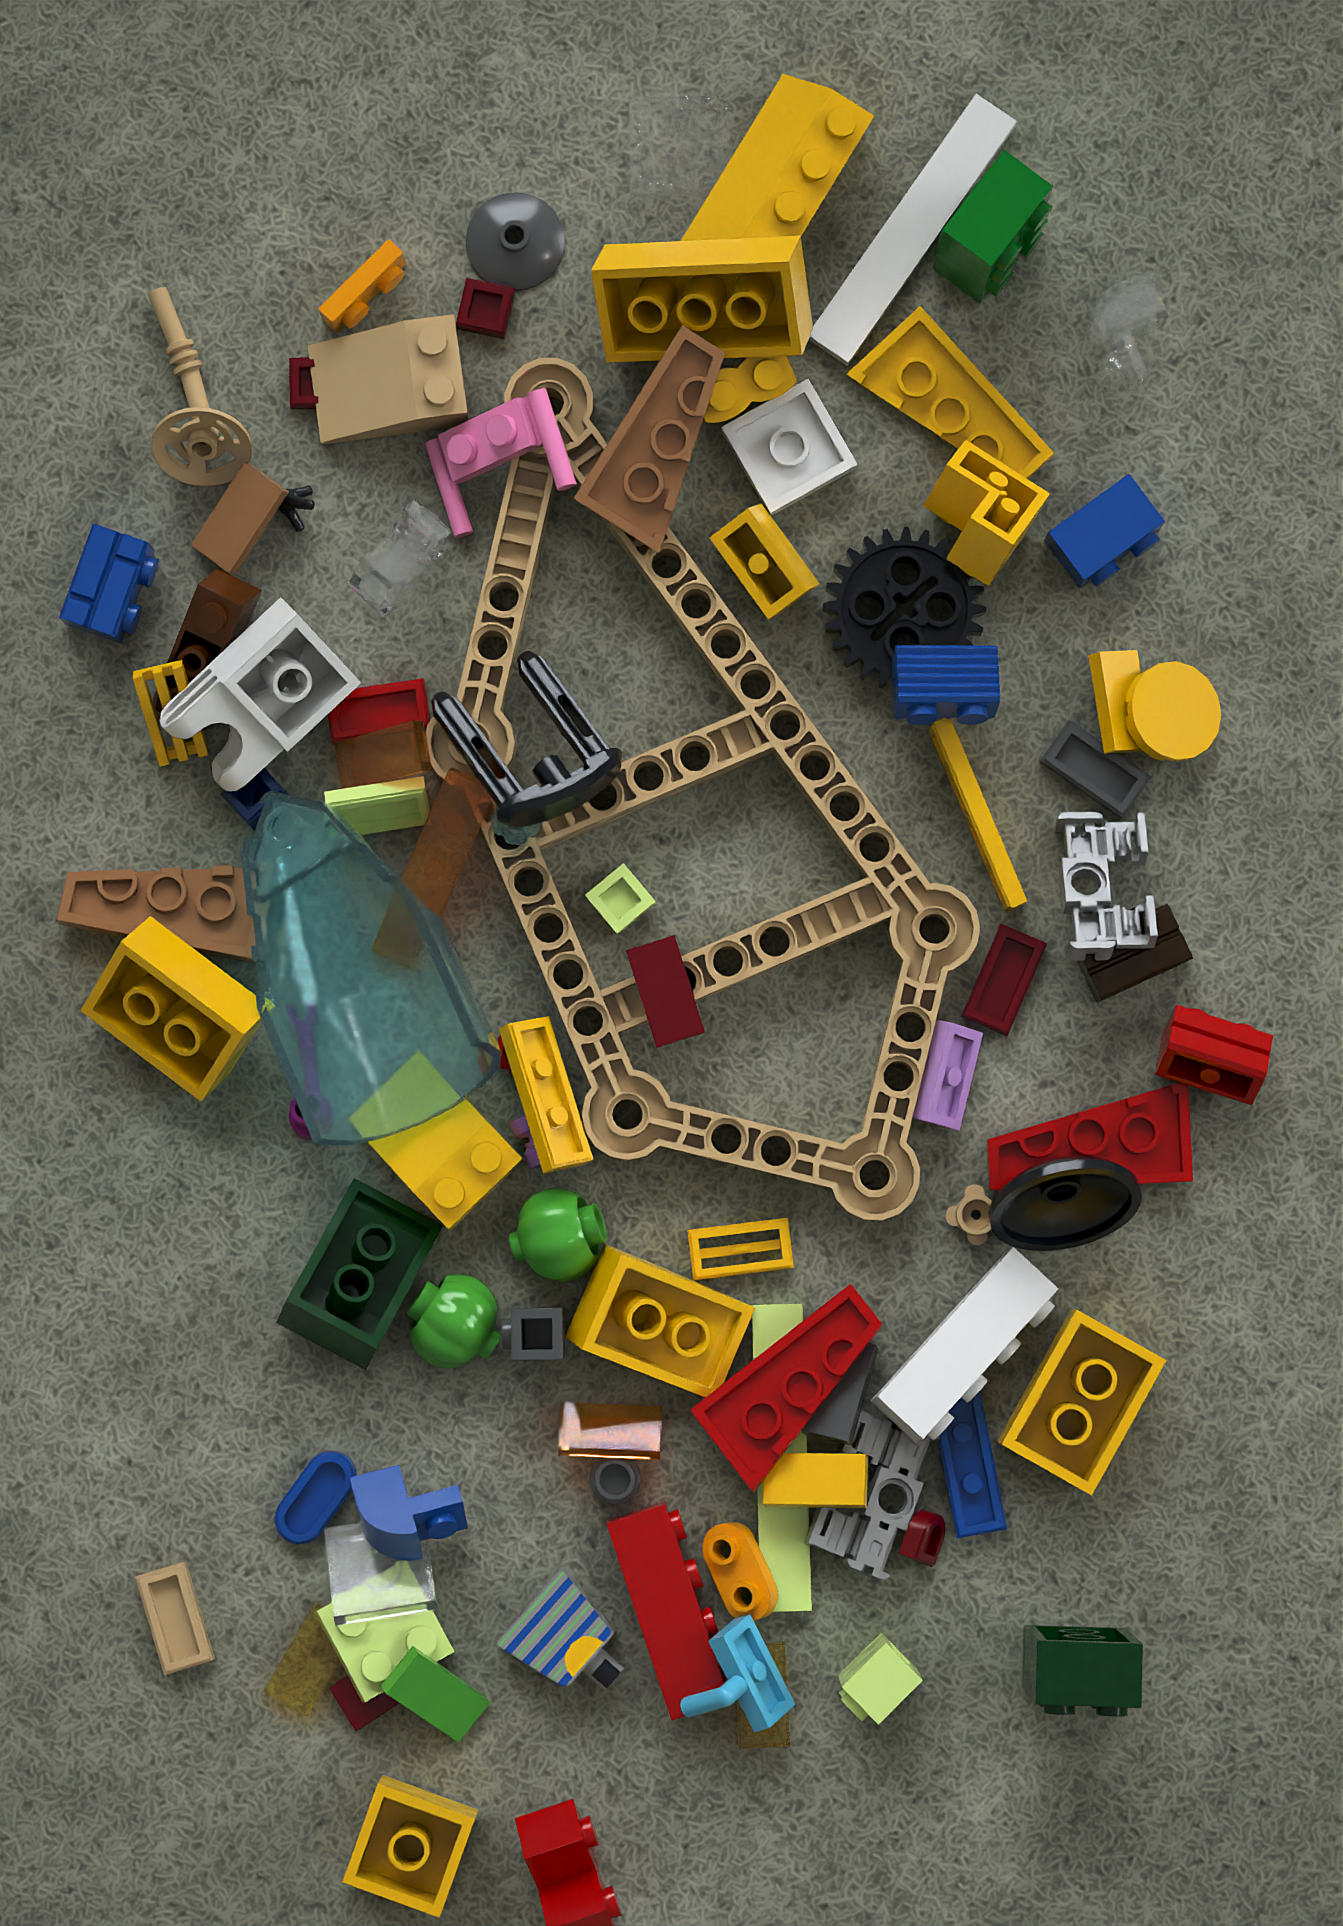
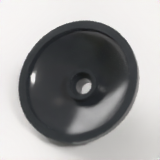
[988,1156,1142,1251]

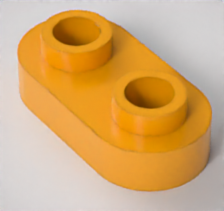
[702,1522,778,1621]

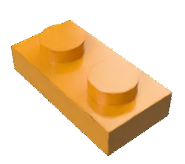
[318,239,407,334]

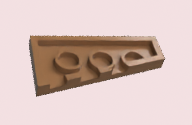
[573,325,725,553]
[56,863,277,964]

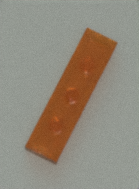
[371,767,493,972]

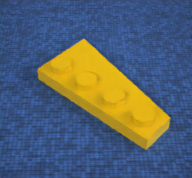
[846,306,1055,479]

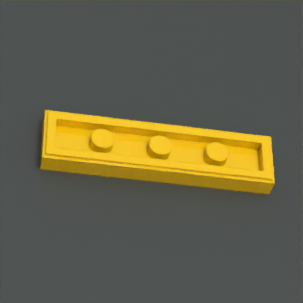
[929,718,1028,912]

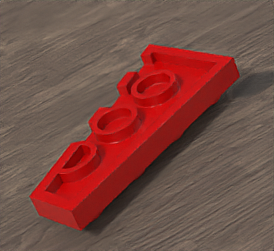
[986,1082,1193,1190]
[690,1284,883,1492]

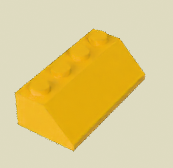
[681,74,874,241]

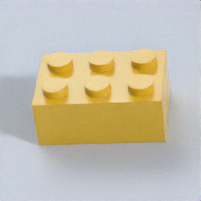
[80,916,271,1102]
[997,1308,1167,1496]

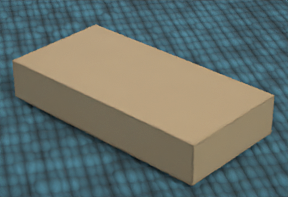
[135,1561,215,1675]

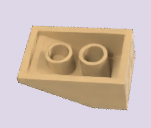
[308,314,468,445]

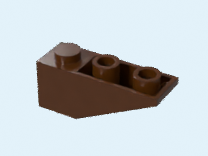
[153,568,262,720]

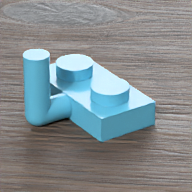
[680,1614,796,1732]

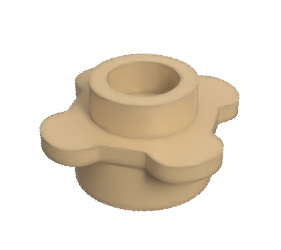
[945,1184,992,1245]

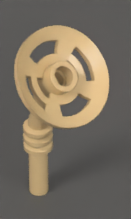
[148,287,253,487]

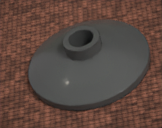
[466,192,565,291]

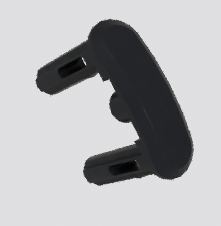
[431,651,622,827]

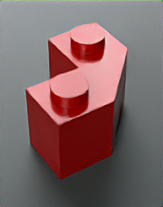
[515,1799,622,1926]

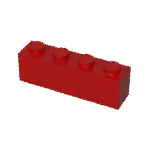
[606,1501,727,1721]

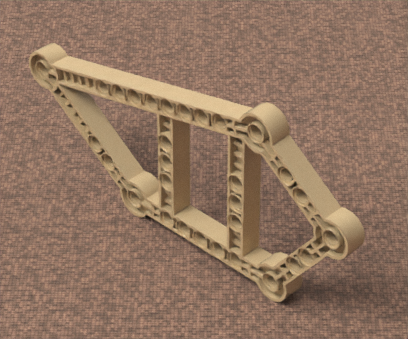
[424,358,980,1221]

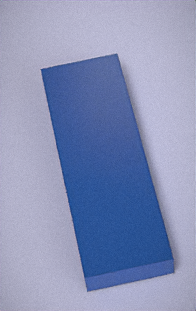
[938,1391,1007,1539]

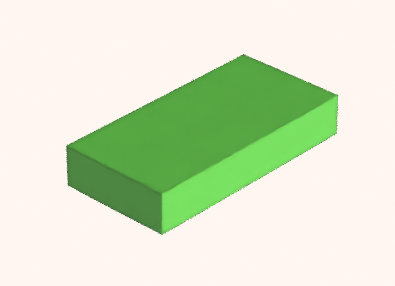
[381,1646,491,1743]

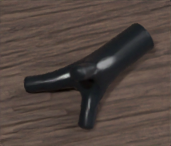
[278,485,315,532]

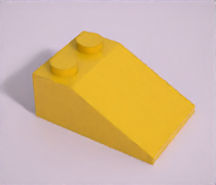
[348,1051,525,1229]
[565,1244,755,1397]

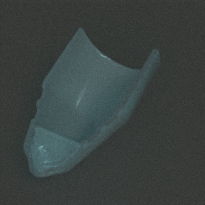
[241,791,502,1145]

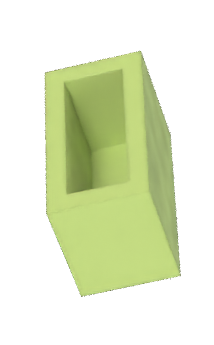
[838,1633,923,1725]

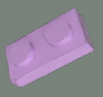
[913,1020,983,1131]

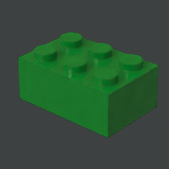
[933,150,1053,304]

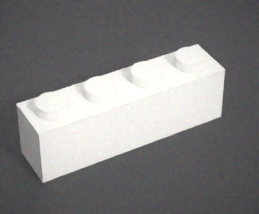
[871,1247,1058,1443]

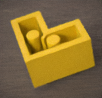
[923,440,1050,586]

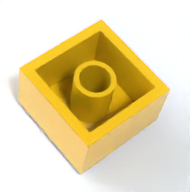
[342,1775,478,1918]

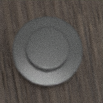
[590,1453,641,1504]

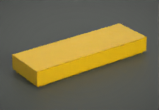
[499,1016,593,1174]

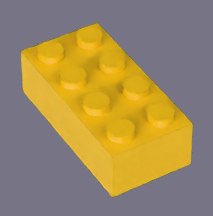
[591,235,813,363]

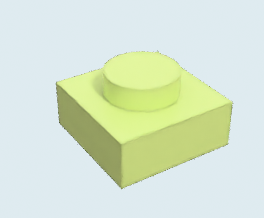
[585,863,656,935]

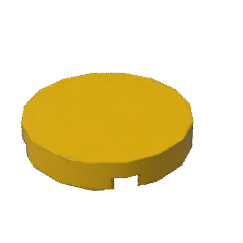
[1124,661,1221,762]

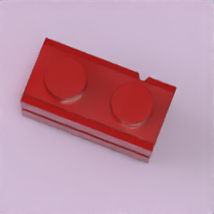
[1154,1005,1273,1105]

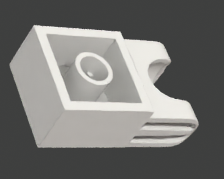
[160,597,361,791]

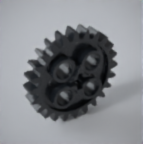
[822,527,986,689]

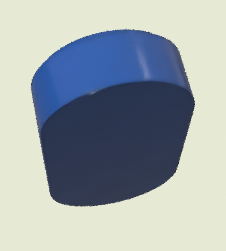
[275,1451,357,1544]

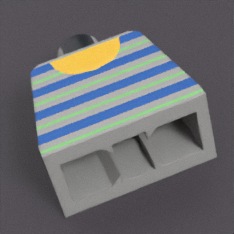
[496,1565,624,1691]

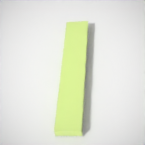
[751,1303,812,1612]

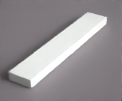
[809,94,1017,366]

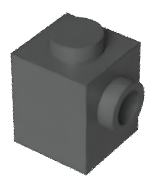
[502,1307,565,1361]

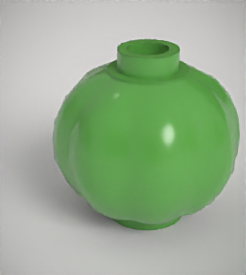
[509,1187,607,1282]
[406,1274,502,1369]

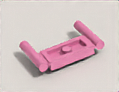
[425,388,577,538]

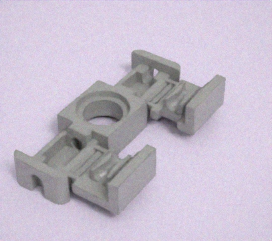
[1055,812,1158,961]
[803,1410,940,1580]

